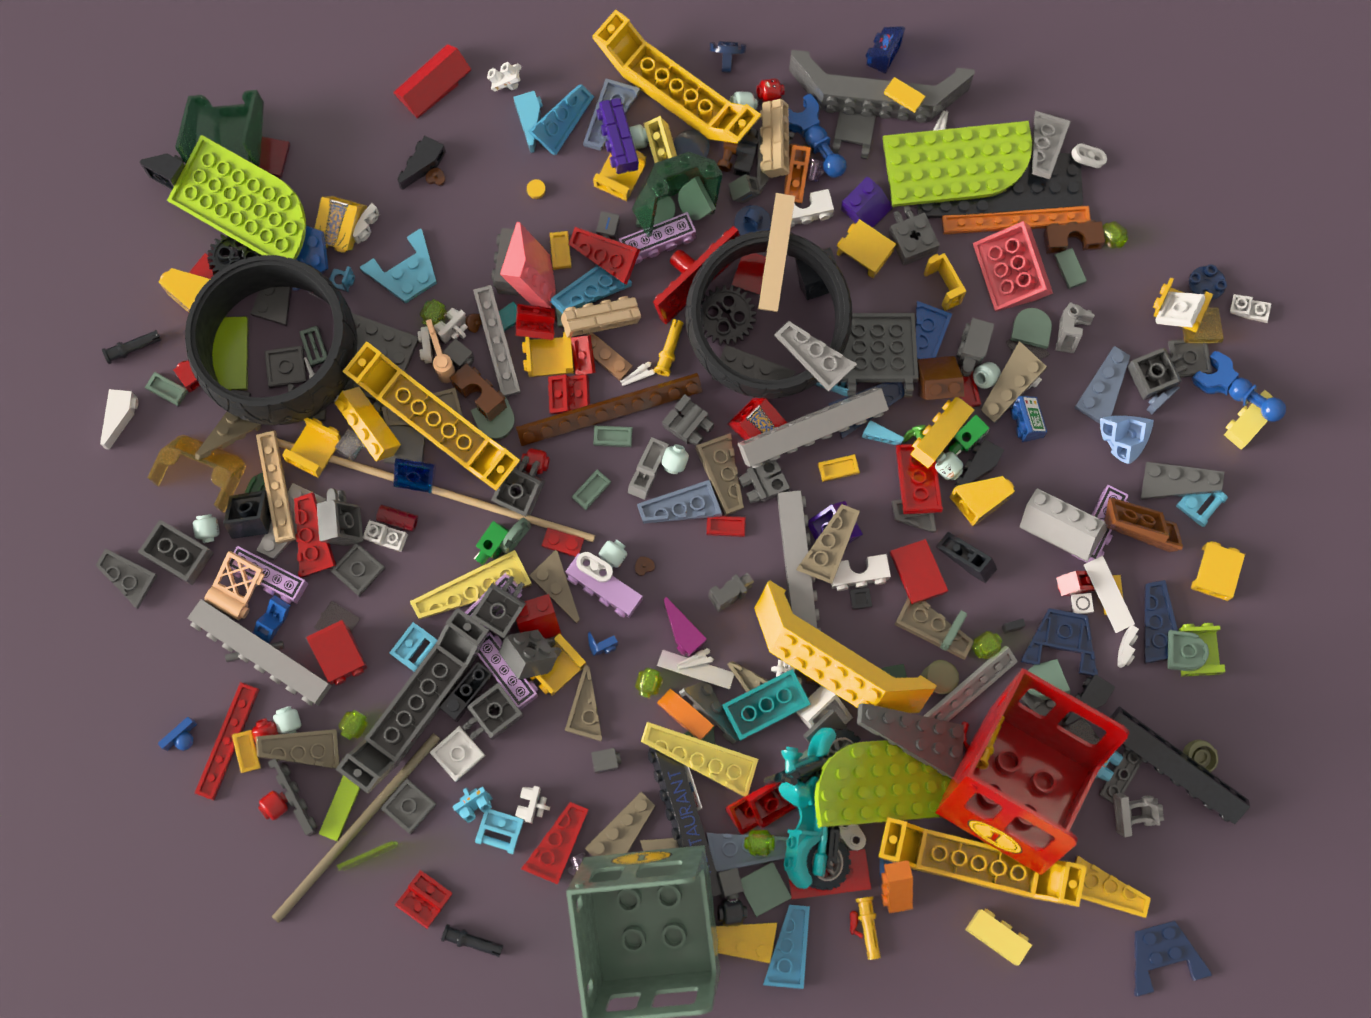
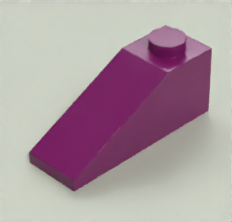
[664,597,707,657]

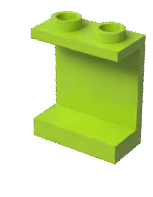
[1178,623,1225,677]

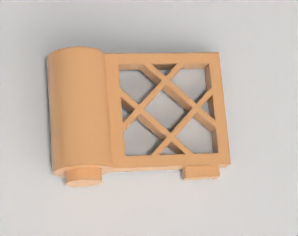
[426,319,456,383]
[204,551,265,620]

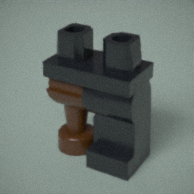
[717,128,759,177]

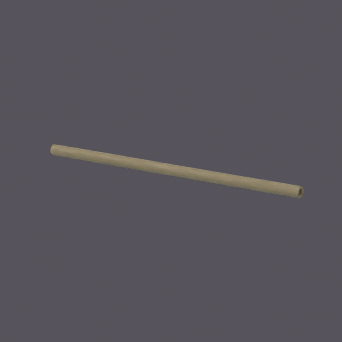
[272,733,441,923]

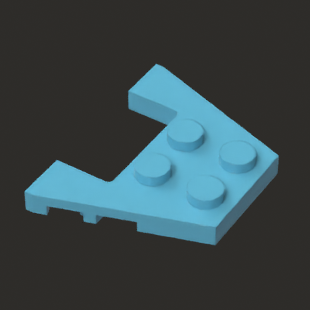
[360,228,437,303]

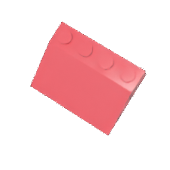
[973,221,1053,311]
[500,222,556,308]

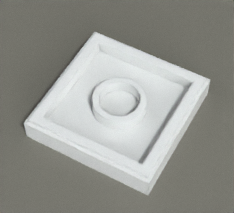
[1155,292,1205,327]
[430,726,486,782]

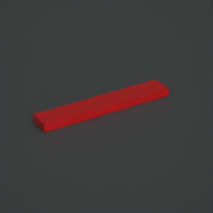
[195,682,260,800]

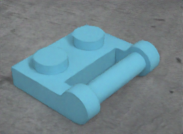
[1176,492,1228,527]
[389,622,437,672]
[475,809,524,854]

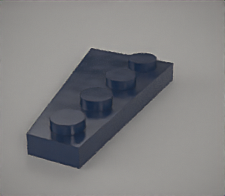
[1144,580,1178,664]

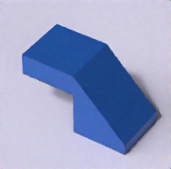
[253,595,291,644]

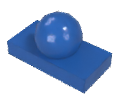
[158,717,197,751]

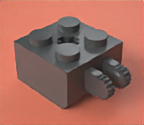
[889,206,940,266]
[956,318,994,377]
[1127,348,1188,400]
[491,456,546,517]
[317,488,363,546]
[470,575,526,638]
[499,629,562,680]
[462,682,524,740]

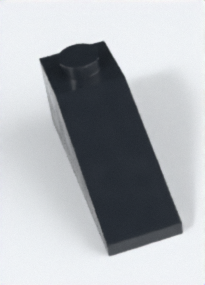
[936,532,997,583]

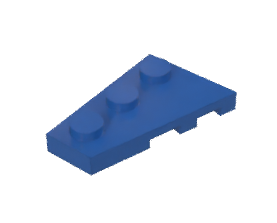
[916,301,952,359]

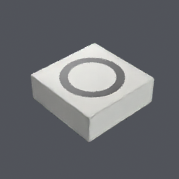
[1071,593,1094,614]

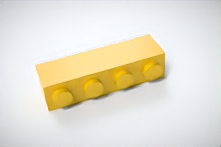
[335,387,401,461]
[910,397,974,468]

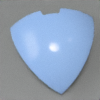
[1100,416,1154,464]

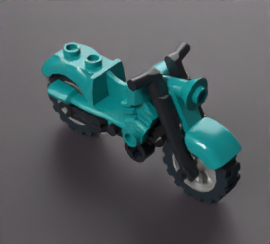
[764,728,861,890]

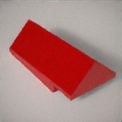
[393,44,472,119]
[725,781,796,835]

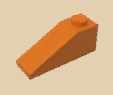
[784,144,811,203]

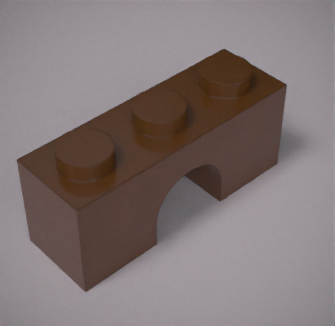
[1043,220,1105,254]
[450,363,507,422]

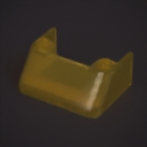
[147,435,245,513]

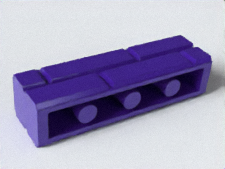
[596,98,639,174]

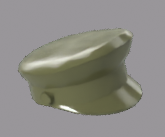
[921,660,959,694]
[1183,740,1218,772]

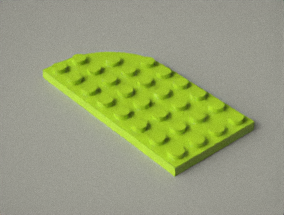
[882,121,1032,207]
[167,135,306,260]
[815,740,952,828]

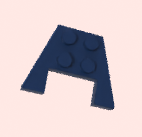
[1021,608,1098,676]
[1134,921,1212,996]

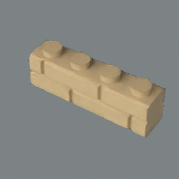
[760,99,789,178]
[561,296,641,338]

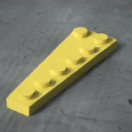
[410,550,532,620]
[641,722,758,797]

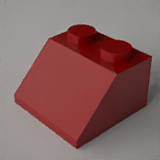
[516,594,561,639]

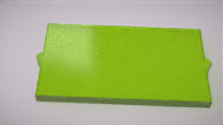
[337,841,398,871]

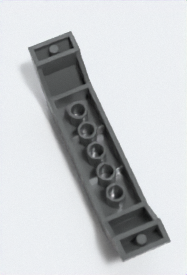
[789,50,975,123]
[335,607,489,793]

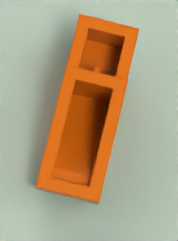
[657,689,714,740]

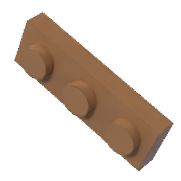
[587,333,633,381]

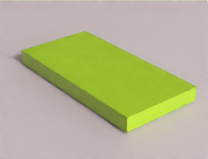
[212,317,249,391]

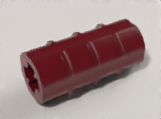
[376,505,419,532]

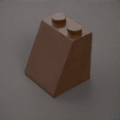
[917,356,965,400]

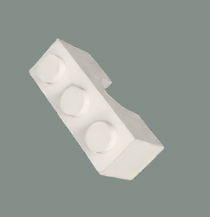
[774,189,834,227]
[831,554,891,591]

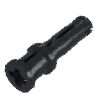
[102,330,161,364]
[441,924,503,957]

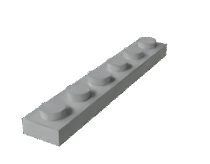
[473,285,521,396]
[924,646,1018,722]

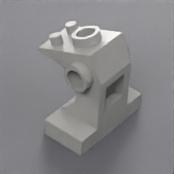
[1055,302,1095,353]
[1113,793,1164,837]

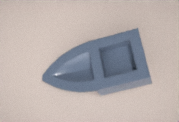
[1146,386,1180,415]

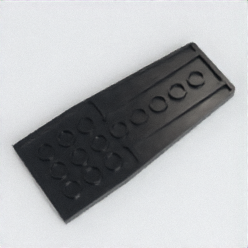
[917,151,1083,218]

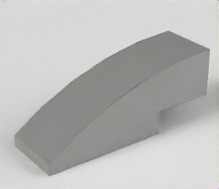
[627,437,669,500]

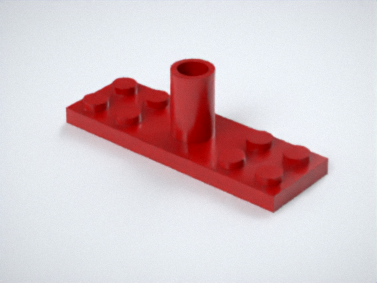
[653,226,740,324]

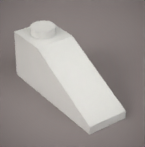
[100,389,138,449]

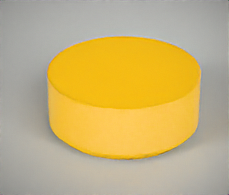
[527,179,546,199]

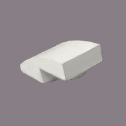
[353,203,380,244]
[1230,294,1271,323]
[363,520,408,552]
[1118,625,1139,668]

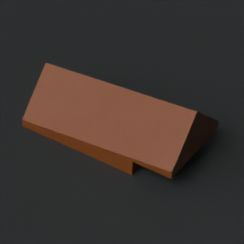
[1104,497,1183,552]

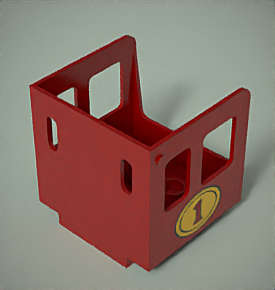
[935,668,1129,875]

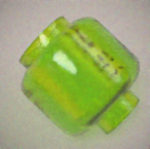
[1103,221,1128,249]
[419,299,447,325]
[972,631,1002,660]
[635,667,663,698]
[338,709,368,740]
[744,830,775,856]

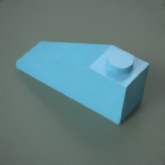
[513,91,543,153]

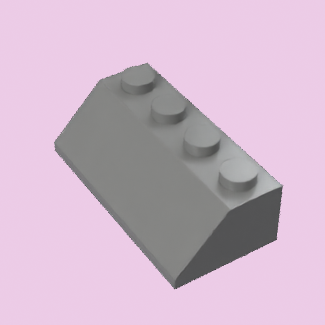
[1020,488,1107,562]

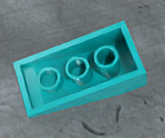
[722,669,811,741]

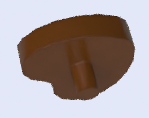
[426,168,445,186]
[465,313,482,333]
[635,556,655,576]

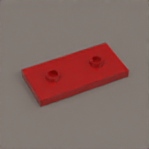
[896,444,943,514]
[788,849,871,900]

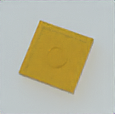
[1182,307,1224,343]

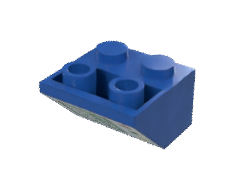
[1010,396,1047,443]

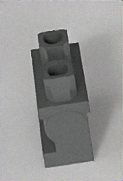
[662,395,714,446]
[739,459,790,504]
[708,573,754,613]

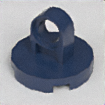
[710,41,746,73]
[734,205,771,235]

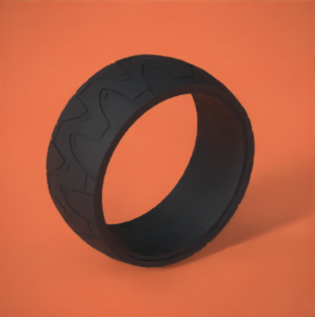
[685,230,853,399]
[185,255,357,425]

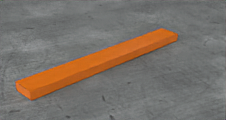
[942,206,1091,234]

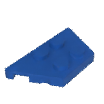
[293,225,329,291]

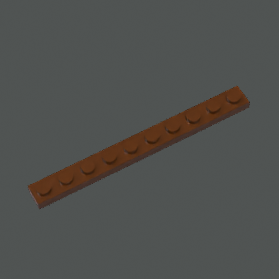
[516,373,703,446]

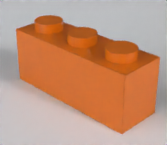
[881,860,913,913]

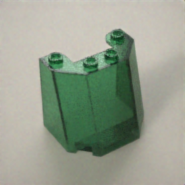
[175,90,264,167]
[632,152,723,237]

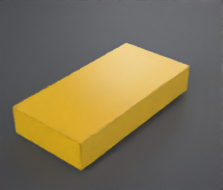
[884,77,925,113]
[549,231,572,270]
[818,454,860,482]
[232,730,261,773]

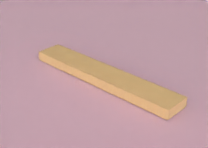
[758,193,795,312]
[256,430,296,544]

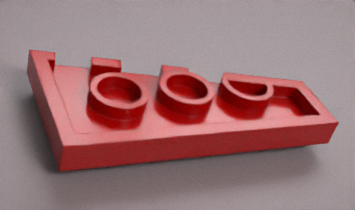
[568,227,640,285]
[294,493,336,578]
[521,802,589,885]

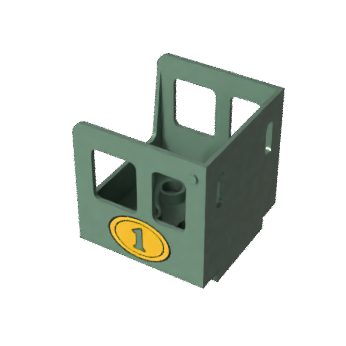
[567,845,721,1018]

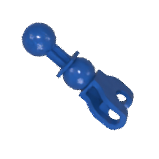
[789,94,847,178]
[1192,351,1286,422]

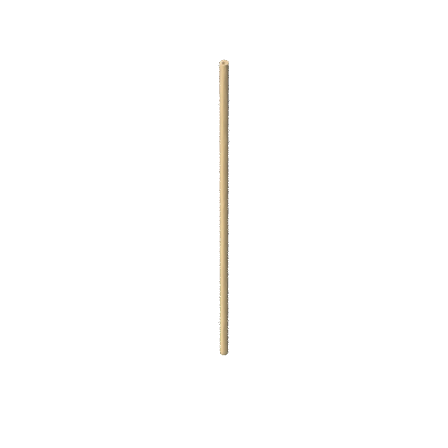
[277,438,595,542]

